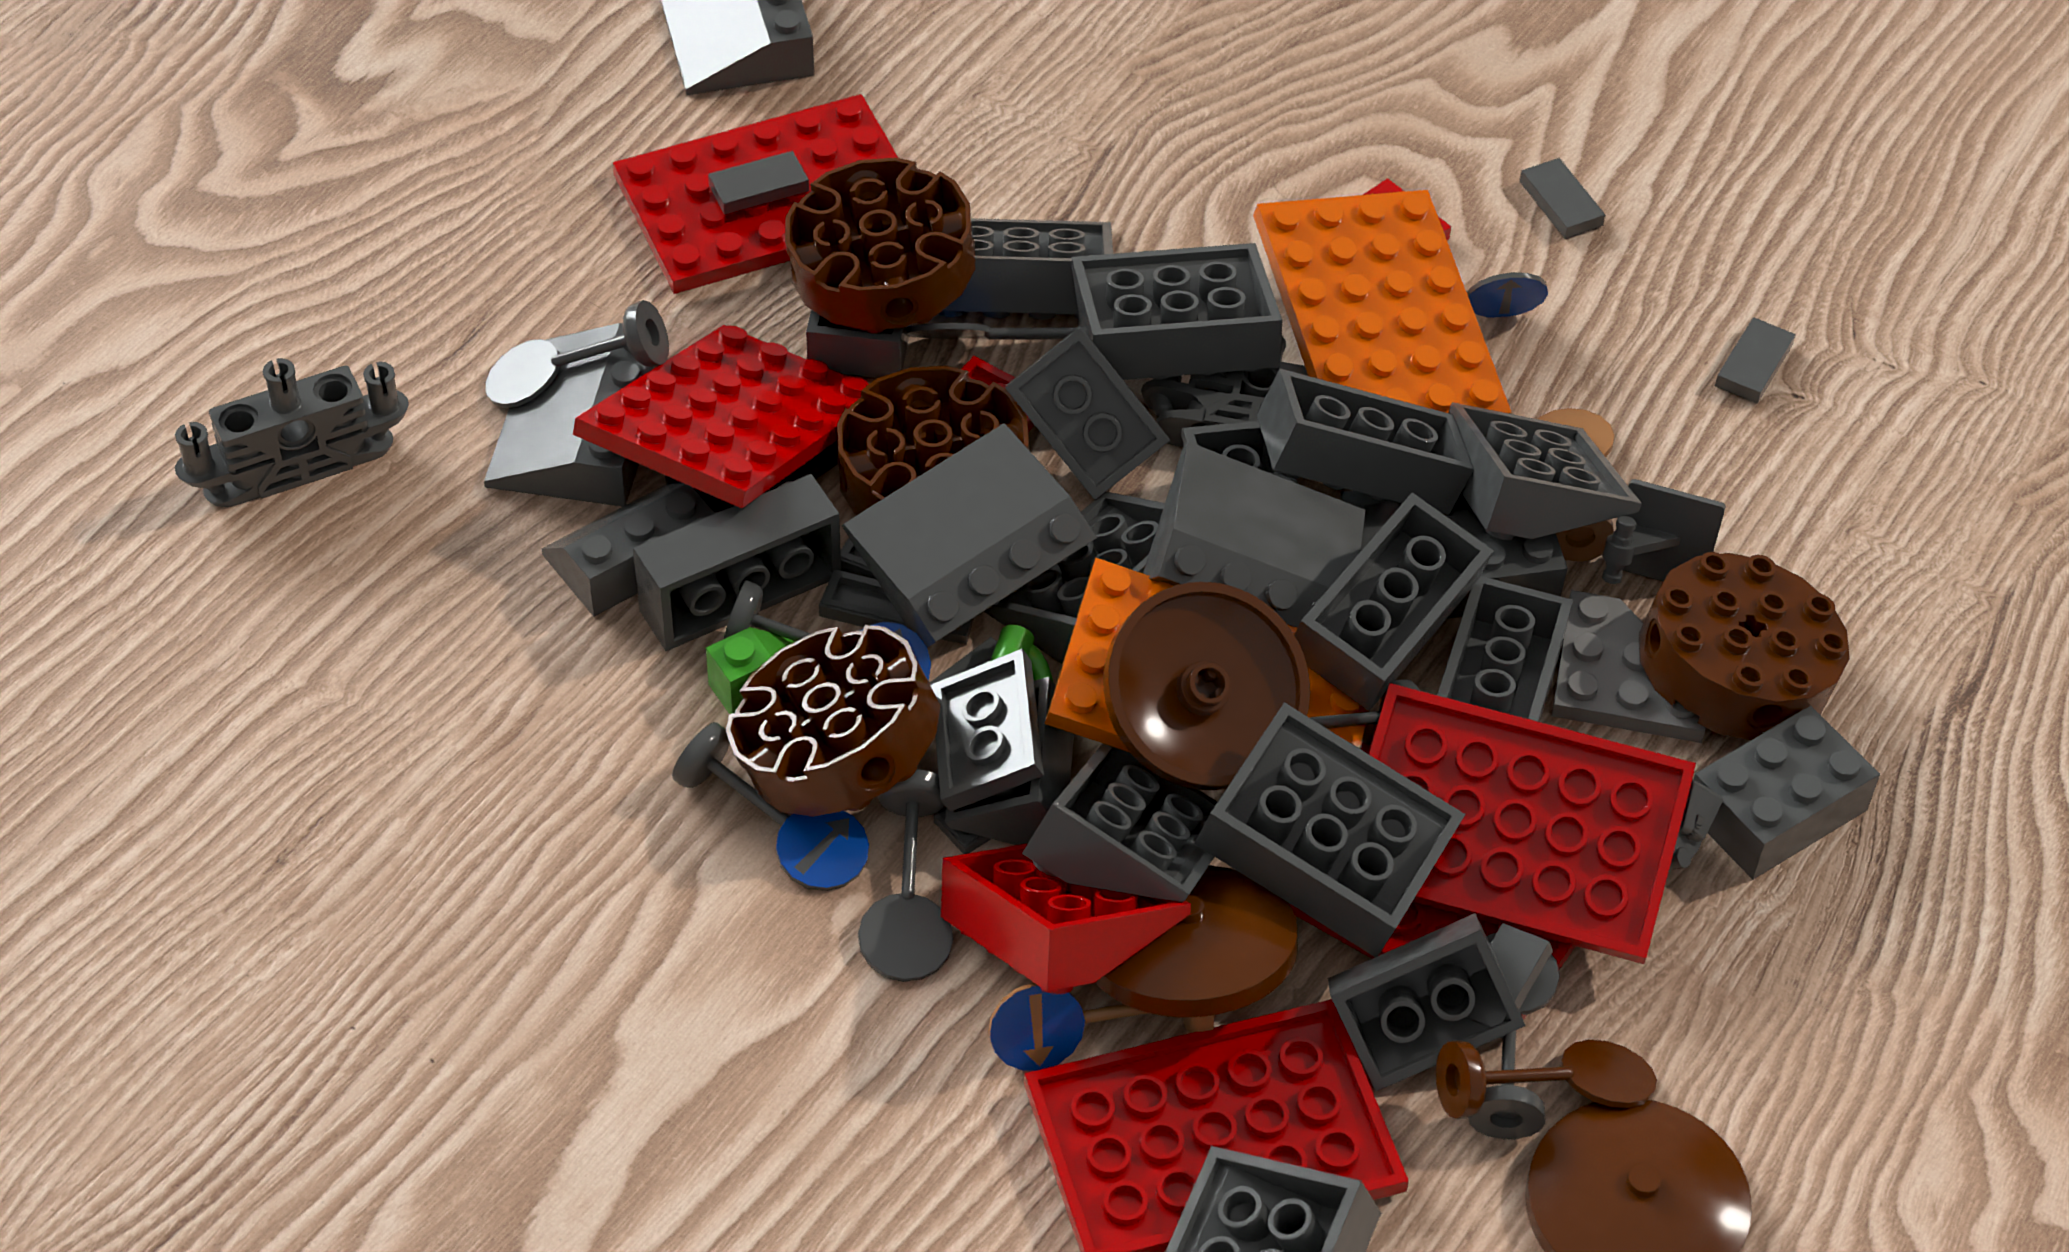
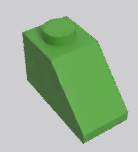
[705,627,796,714]

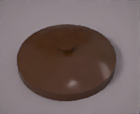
[1103,582,1310,790]
[1095,865,1298,1017]
[1525,1100,1752,1252]

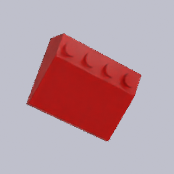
[941,843,1191,994]

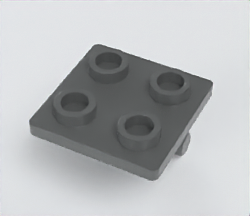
[1602,479,1726,584]

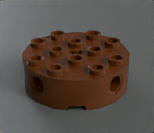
[785,157,975,333]
[837,366,1029,516]
[1639,552,1850,740]
[726,625,941,817]

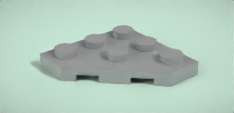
[1551,590,1705,743]

